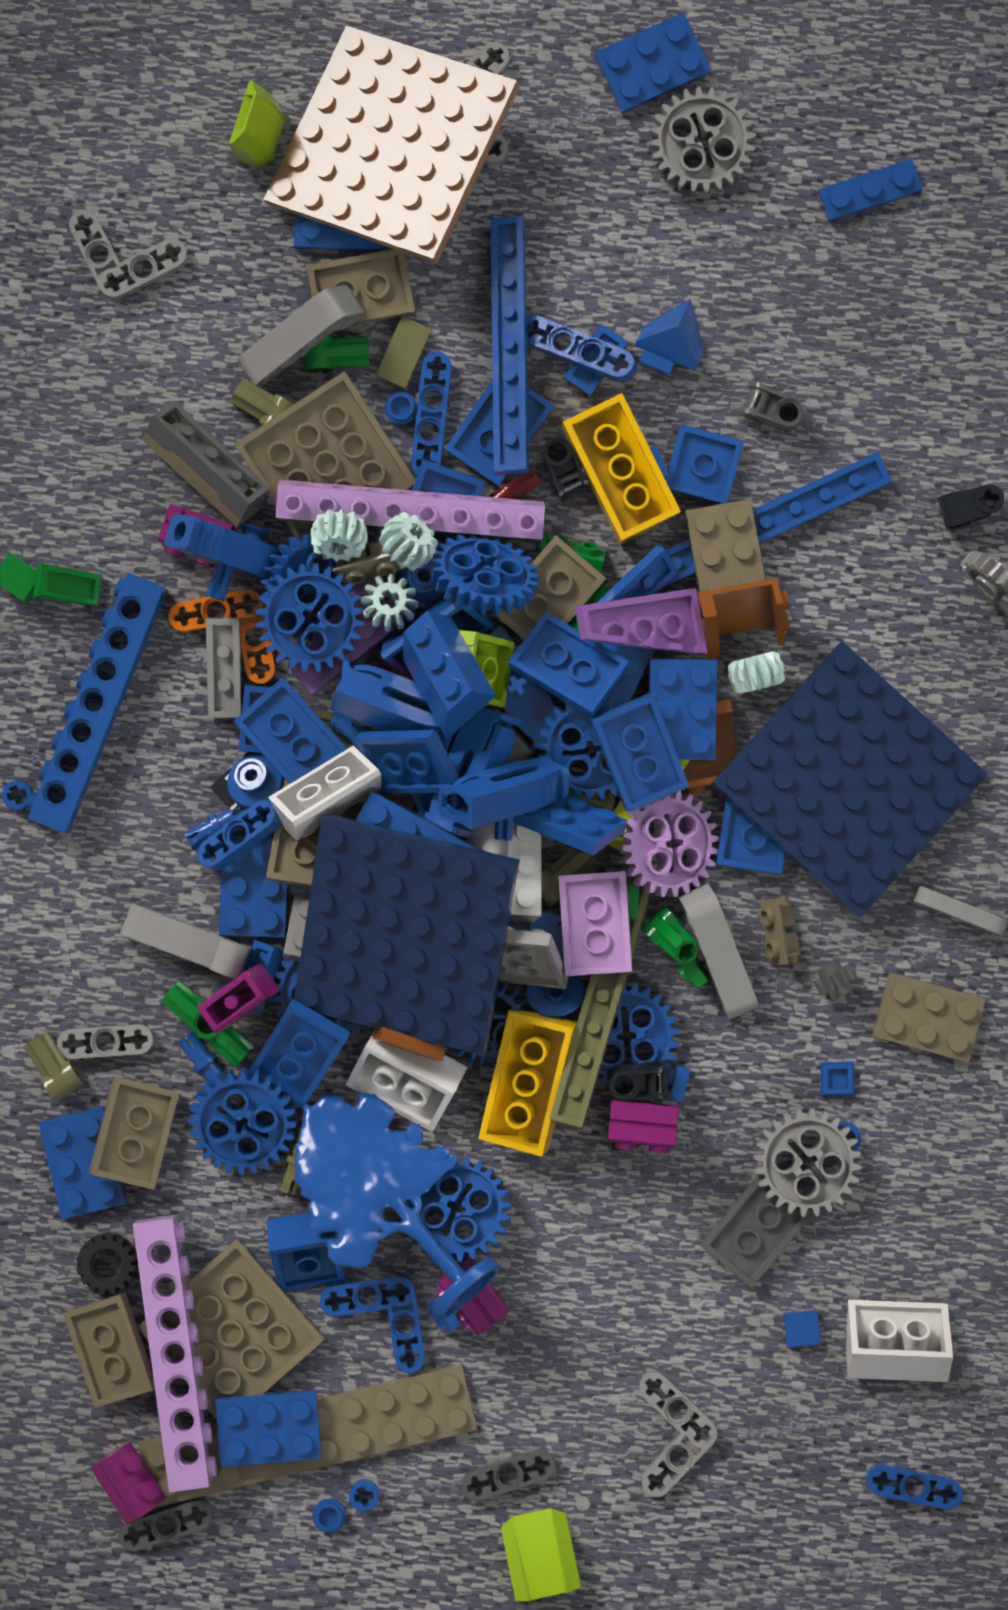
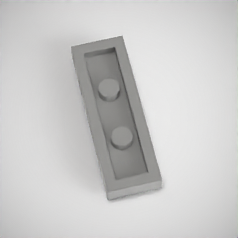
[206,618,243,718]

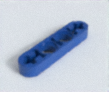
[527,315,637,383]
[411,352,452,476]

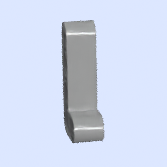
[238,285,365,387]
[677,883,759,1020]
[120,903,252,979]

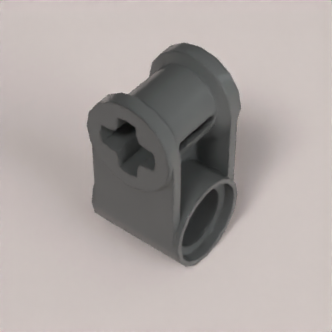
[738,381,804,432]

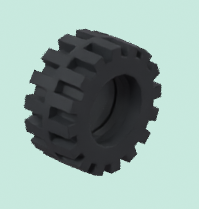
[76,1232,138,1295]

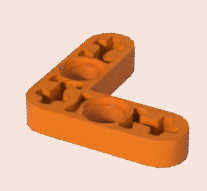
[169,590,276,685]

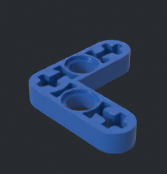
[320,1275,425,1373]

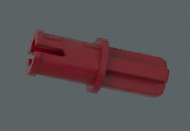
[487,468,541,499]

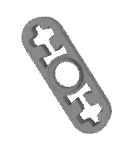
[913,886,1008,937]
[57,1024,155,1059]

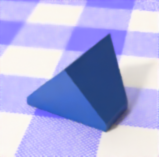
[635,299,704,371]

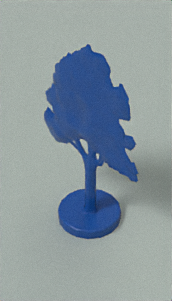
[294,1092,501,1321]

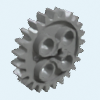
[649,86,756,195]
[960,550,1008,616]
[753,1108,862,1217]

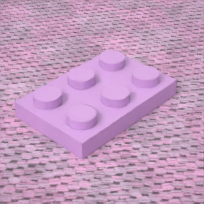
[559,871,633,977]

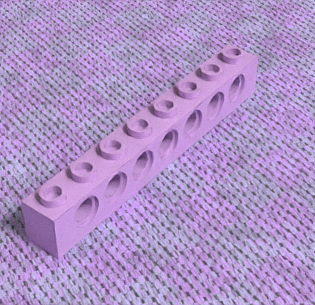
[276,480,545,540]
[133,1215,217,1493]

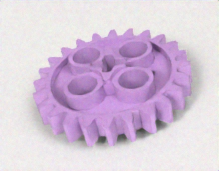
[616,790,720,897]

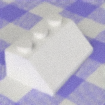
[268,746,381,841]
[467,823,541,923]
[346,1028,468,1132]
[846,1300,953,1382]

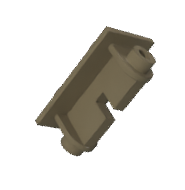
[333,542,407,585]
[759,897,801,966]

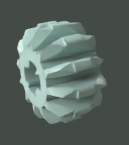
[310,508,368,563]
[379,512,438,571]
[361,574,418,632]
[728,651,785,694]

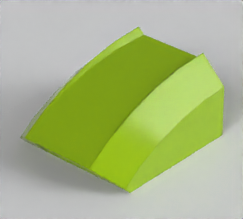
[229,81,288,168]
[459,630,514,708]
[501,1508,581,1601]

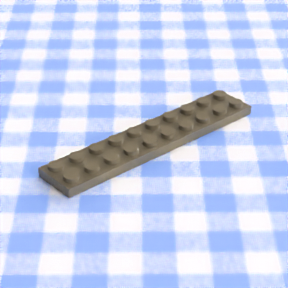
[138,1363,477,1508]

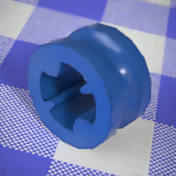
[240,523,269,543]
[2,780,33,810]
[349,1479,379,1512]

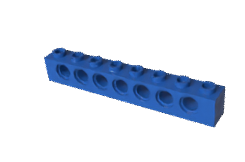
[26,572,168,834]

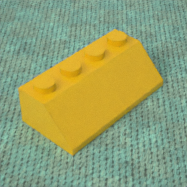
[562,393,681,545]
[478,1010,577,1157]

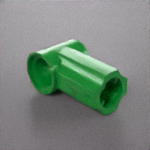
[305,335,370,373]
[641,906,700,965]

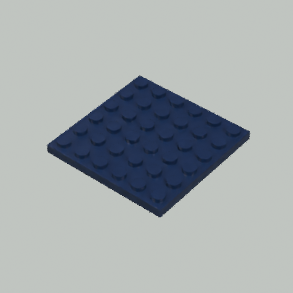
[711,641,988,919]
[294,814,520,1055]

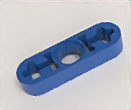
[197,800,281,871]
[866,1464,963,1510]

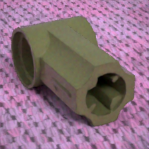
[230,378,293,425]
[541,847,595,909]
[23,1031,85,1102]

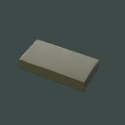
[375,316,432,390]

